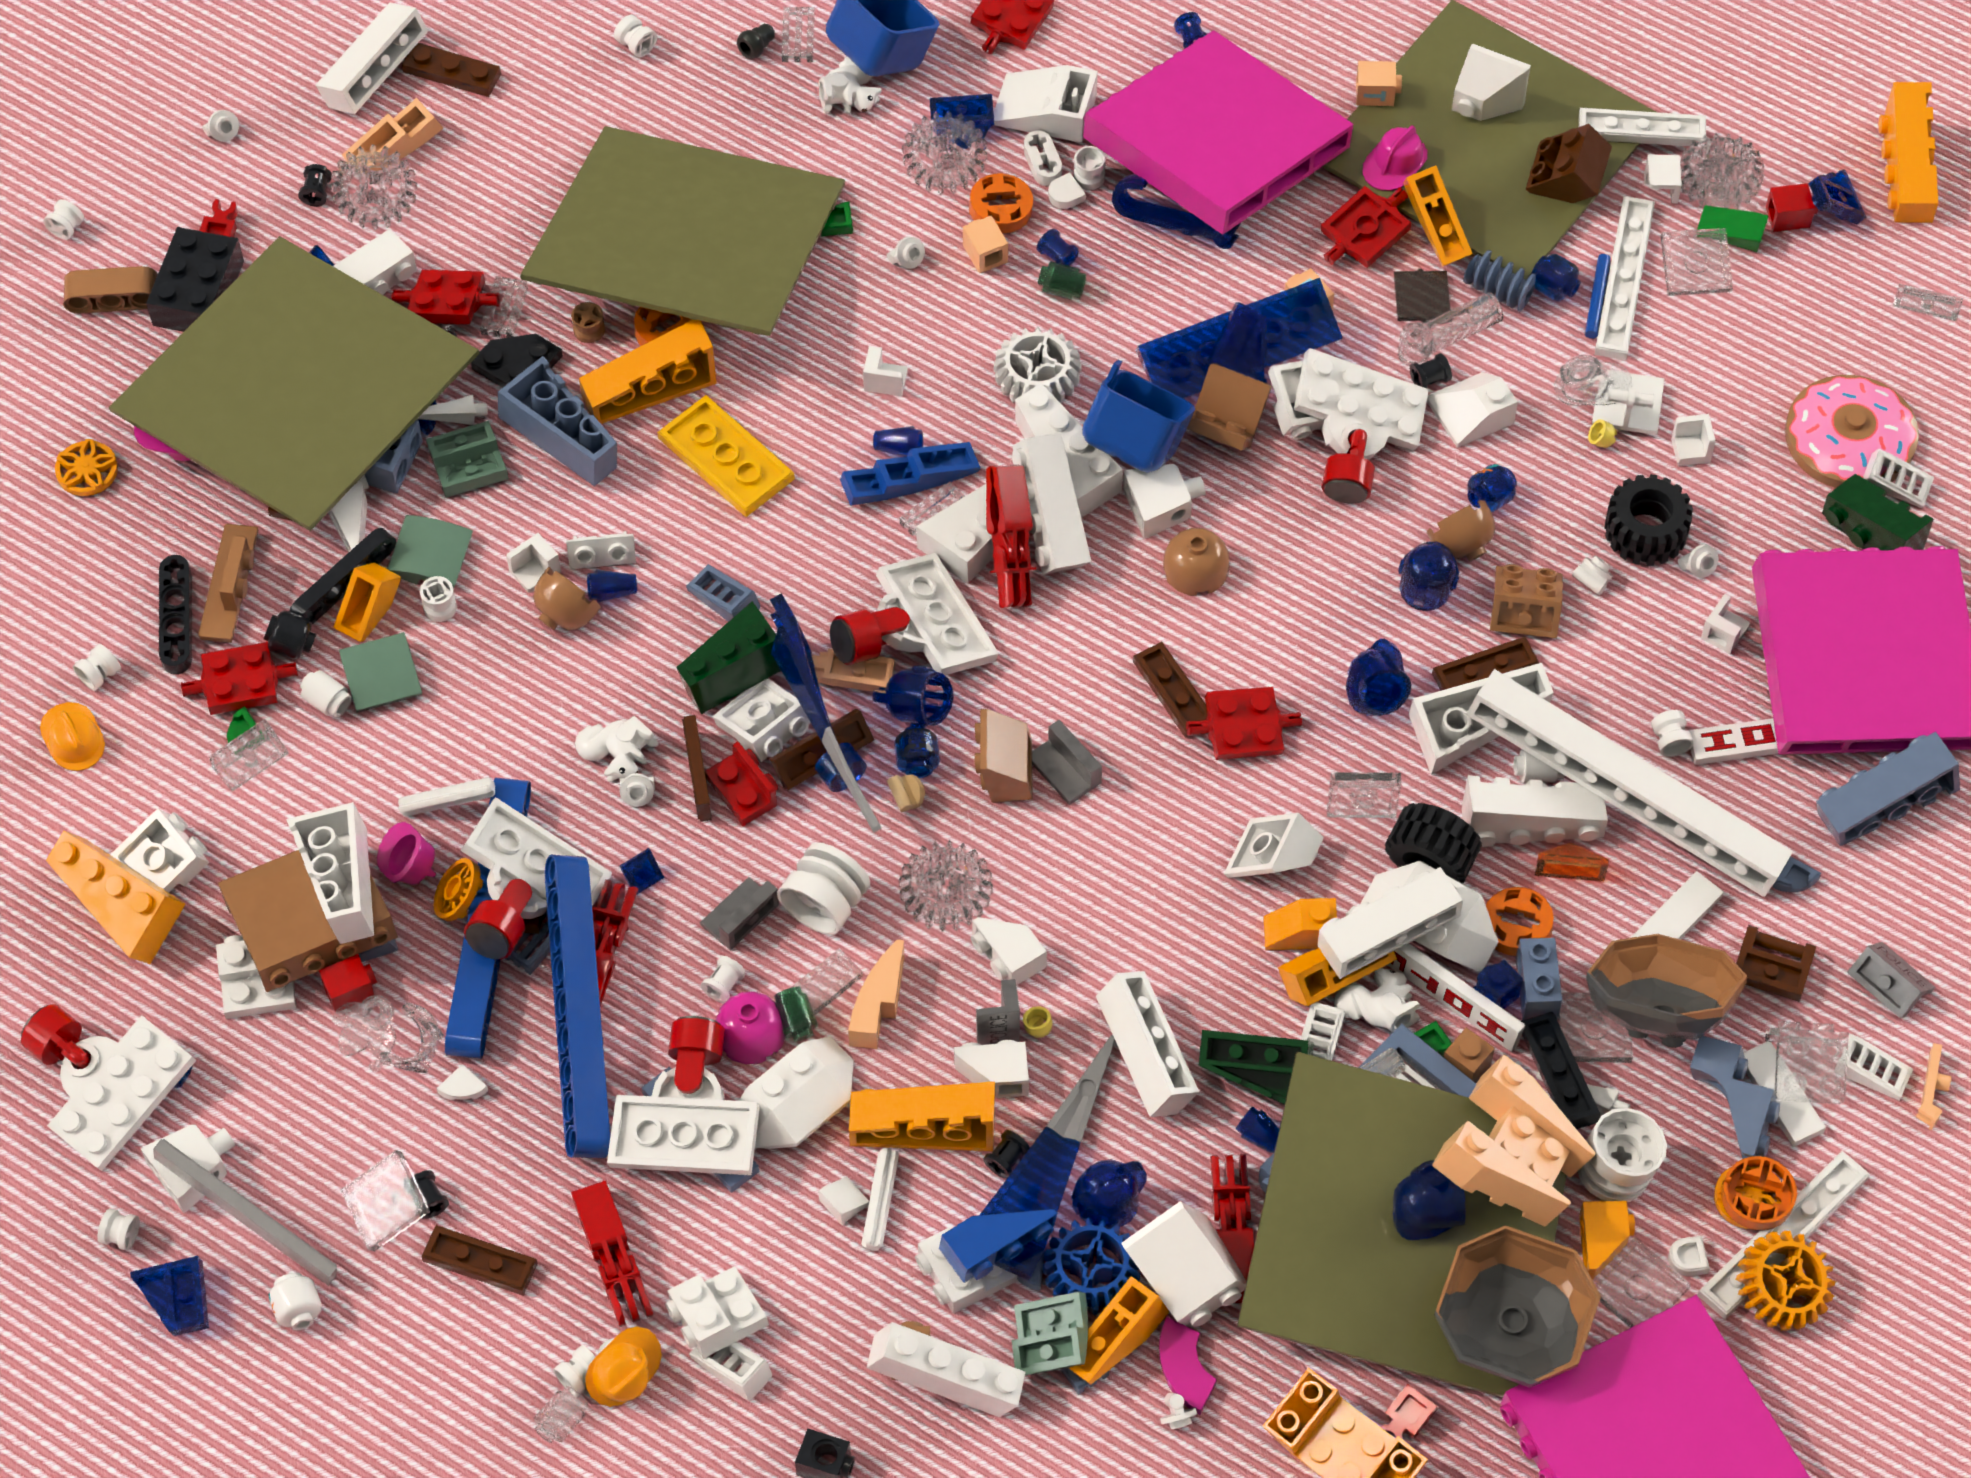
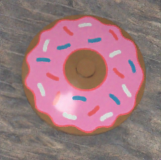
[1785,375,1919,488]

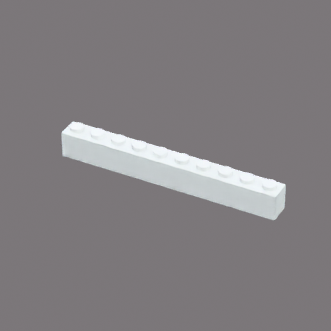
[1466,669,1793,897]

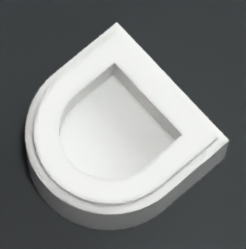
[1048,172,1086,209]
[1668,1235,1710,1276]

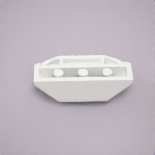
[1361,861,1499,973]
[738,1036,854,1150]

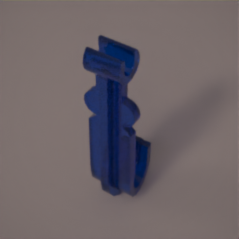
[1112,174,1241,249]

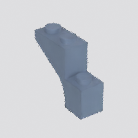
[1690,1036,1780,1159]

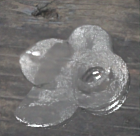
[332,995,396,1061]

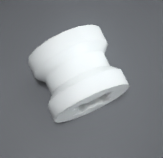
[43,199,84,240]
[97,1208,140,1251]

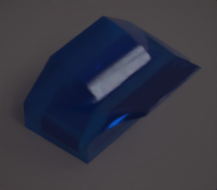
[930,94,994,150]

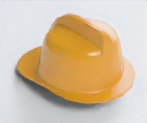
[40,702,105,771]
[585,1326,662,1407]

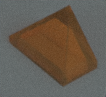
[1535,842,1609,882]

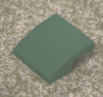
[426,421,509,498]
[387,515,473,588]
[339,632,422,713]
[1011,1292,1088,1376]

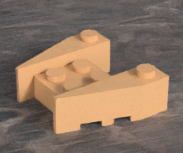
[1432,1054,1596,1227]

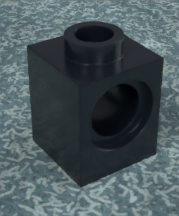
[795,1428,855,1478]

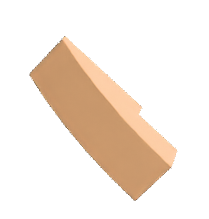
[342,98,443,178]
[848,940,905,1049]

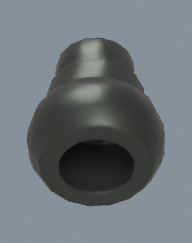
[737,23,775,59]

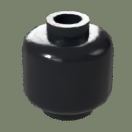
[263,610,316,660]

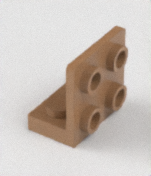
[1187,363,1272,451]
[1490,564,1563,638]

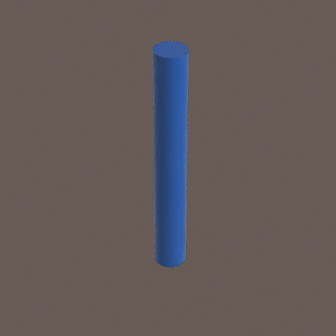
[1585,254,1611,339]

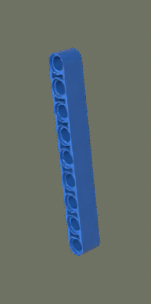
[445,778,531,1059]
[545,854,610,1158]

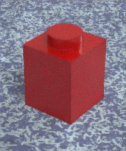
[1766,183,1818,232]
[318,954,377,1014]

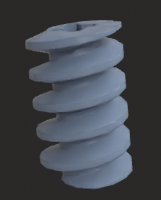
[1463,250,1536,313]

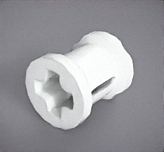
[700,956,745,1003]

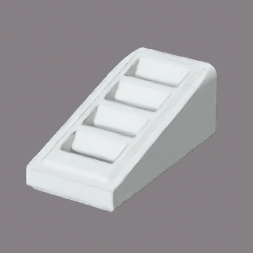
[1863,448,1934,508]
[1300,1002,1346,1061]
[1833,1033,1913,1101]
[689,1342,772,1401]

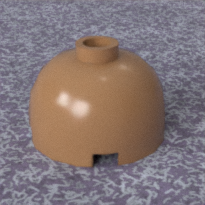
[1426,500,1495,562]
[1163,528,1229,596]
[533,566,601,630]

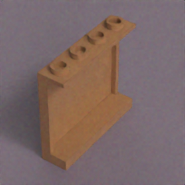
[218,850,398,992]

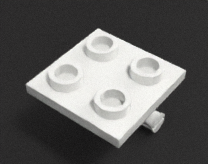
[1592,369,1664,435]

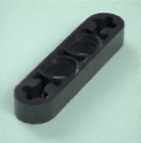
[289,528,396,624]
[159,555,192,674]

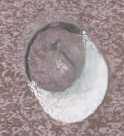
[1554,354,1633,406]

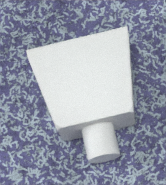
[1123,464,1206,539]
[141,1125,236,1214]

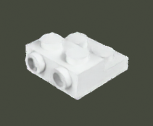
[1268,361,1324,440]
[713,679,812,762]
[110,809,209,893]
[216,935,296,1019]
[915,1227,1017,1314]
[665,1266,769,1359]

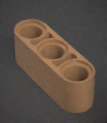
[63,266,158,313]

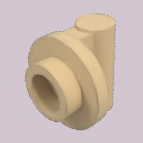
[887,774,925,812]

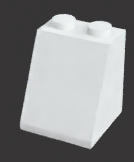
[1121,1201,1247,1328]

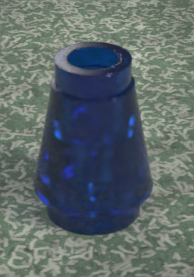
[873,426,923,457]
[587,569,637,603]
[1236,1106,1280,1153]

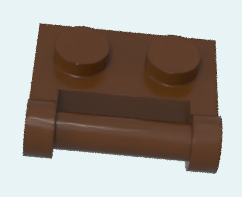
[1736,925,1816,1002]

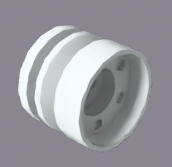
[777,842,870,935]
[1578,1108,1667,1202]

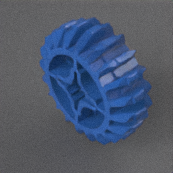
[1043,1217,1141,1316]

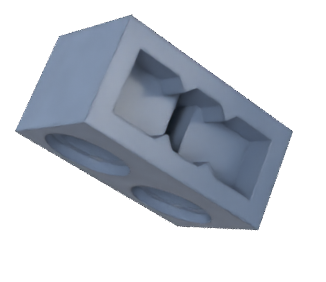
[364,420,423,494]
[1515,938,1562,1020]

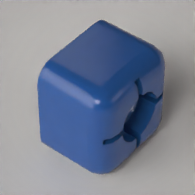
[826,0,940,77]
[1082,359,1195,472]

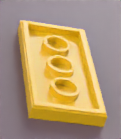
[657,395,795,517]

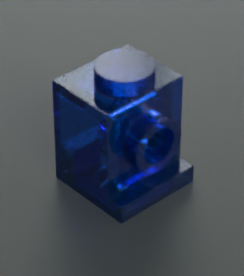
[1473,959,1523,1009]

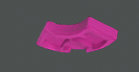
[1159,1317,1217,1415]

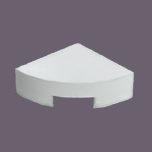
[437,1064,488,1101]

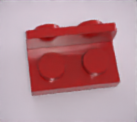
[705,741,779,826]

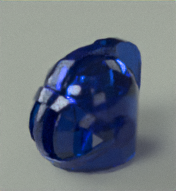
[1398,541,1460,611]
[1346,638,1412,716]
[873,665,954,728]
[1071,1159,1147,1229]
[1393,1160,1466,1240]

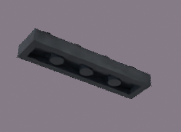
[1521,1012,1600,1129]

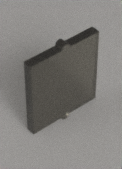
[1393,269,1451,323]

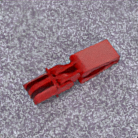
[986,464,1036,608]
[592,879,638,1007]
[1210,1154,1254,1304]
[571,1180,654,1327]

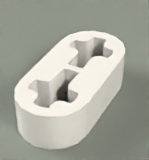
[1024,130,1062,186]

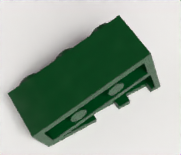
[1822,474,1934,551]
[676,601,790,714]
[1199,1030,1314,1105]

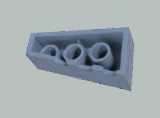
[498,356,617,487]
[1816,731,1960,846]

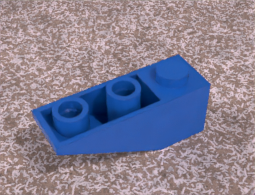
[939,1209,1058,1283]

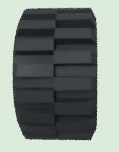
[1604,474,1693,566]
[1385,803,1482,883]

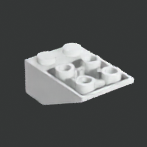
[991,65,1098,143]

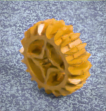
[1735,1231,1837,1331]

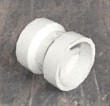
[614,14,657,58]
[1074,146,1106,190]
[420,576,457,622]
[73,644,121,691]
[1651,710,1694,757]
[553,1345,595,1397]

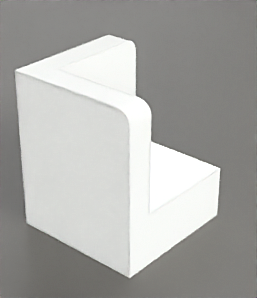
[1644,155,1682,204]
[863,346,908,396]
[1671,414,1716,466]
[506,533,561,593]
[1701,594,1750,654]

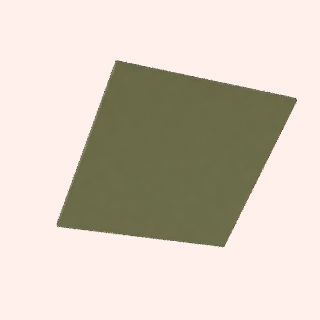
[1322,0,1656,279]
[520,126,845,336]
[109,236,480,531]
[1237,1052,1567,1398]

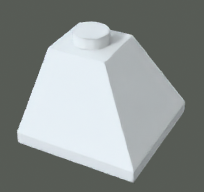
[1452,44,1531,121]
[1427,372,1518,448]
[1224,813,1324,878]

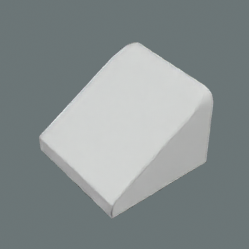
[818,1177,869,1225]

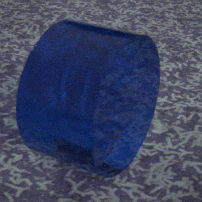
[815,743,867,792]

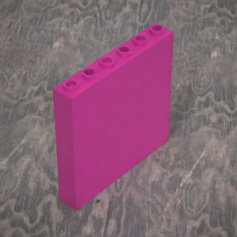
[1083,30,1354,235]
[1752,546,1971,755]
[1500,1294,1810,1478]

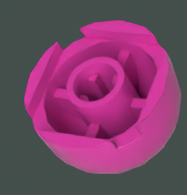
[715,992,786,1065]

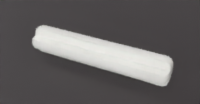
[398,777,495,817]
[861,1148,899,1251]

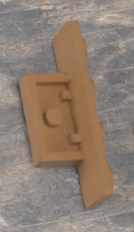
[198,524,259,643]

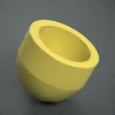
[1588,419,1617,448]
[1023,1006,1052,1038]

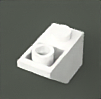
[970,917,1047,986]
[954,1040,1029,1098]

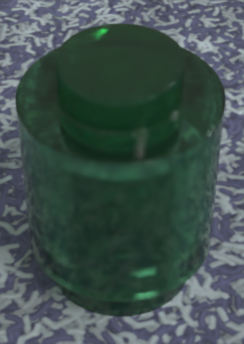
[1038,261,1087,300]
[774,986,818,1042]

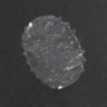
[902,110,987,195]
[1680,133,1764,209]
[331,144,417,230]
[899,839,993,932]

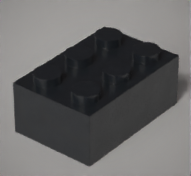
[146,227,244,332]

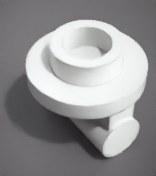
[202,110,239,142]
[887,236,925,269]
[1678,544,1719,578]
[1572,555,1613,595]
[619,773,655,807]
[1160,1393,1197,1429]

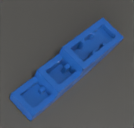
[840,442,980,506]

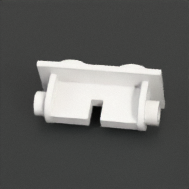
[566,531,636,569]

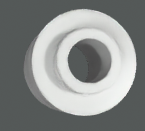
[300,670,352,718]
[1513,749,1565,783]

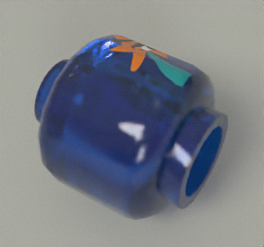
[1467,464,1517,512]

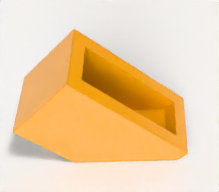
[333,562,401,642]
[1263,898,1337,950]
[1579,1201,1635,1282]

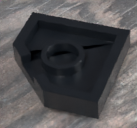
[471,334,563,388]

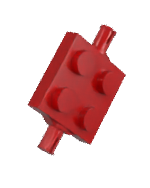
[970,0,1054,54]
[1321,186,1411,268]
[392,270,501,325]
[181,642,298,715]
[1186,687,1302,760]

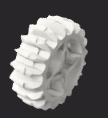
[994,326,1082,403]

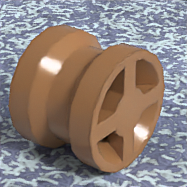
[571,302,605,343]

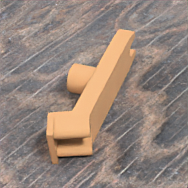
[1916,1043,1951,1130]

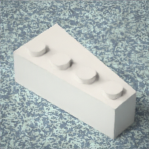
[1015,383,1123,518]
[916,484,994,584]
[1408,663,1554,775]
[1461,775,1608,847]
[286,802,374,944]

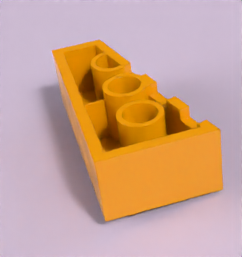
[1878,82,1938,223]
[579,320,717,424]
[46,830,186,964]
[849,1081,995,1151]

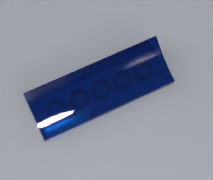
[1135,278,1343,399]

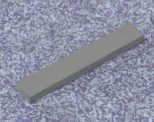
[153,1139,337,1286]

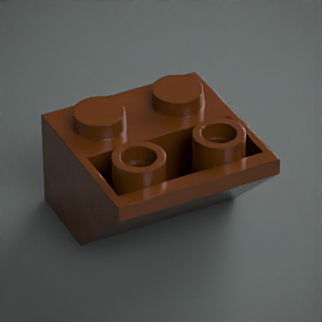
[1526,124,1612,203]

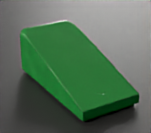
[1696,205,1769,252]

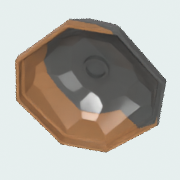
[1586,934,1747,1048]
[1434,1225,1601,1388]

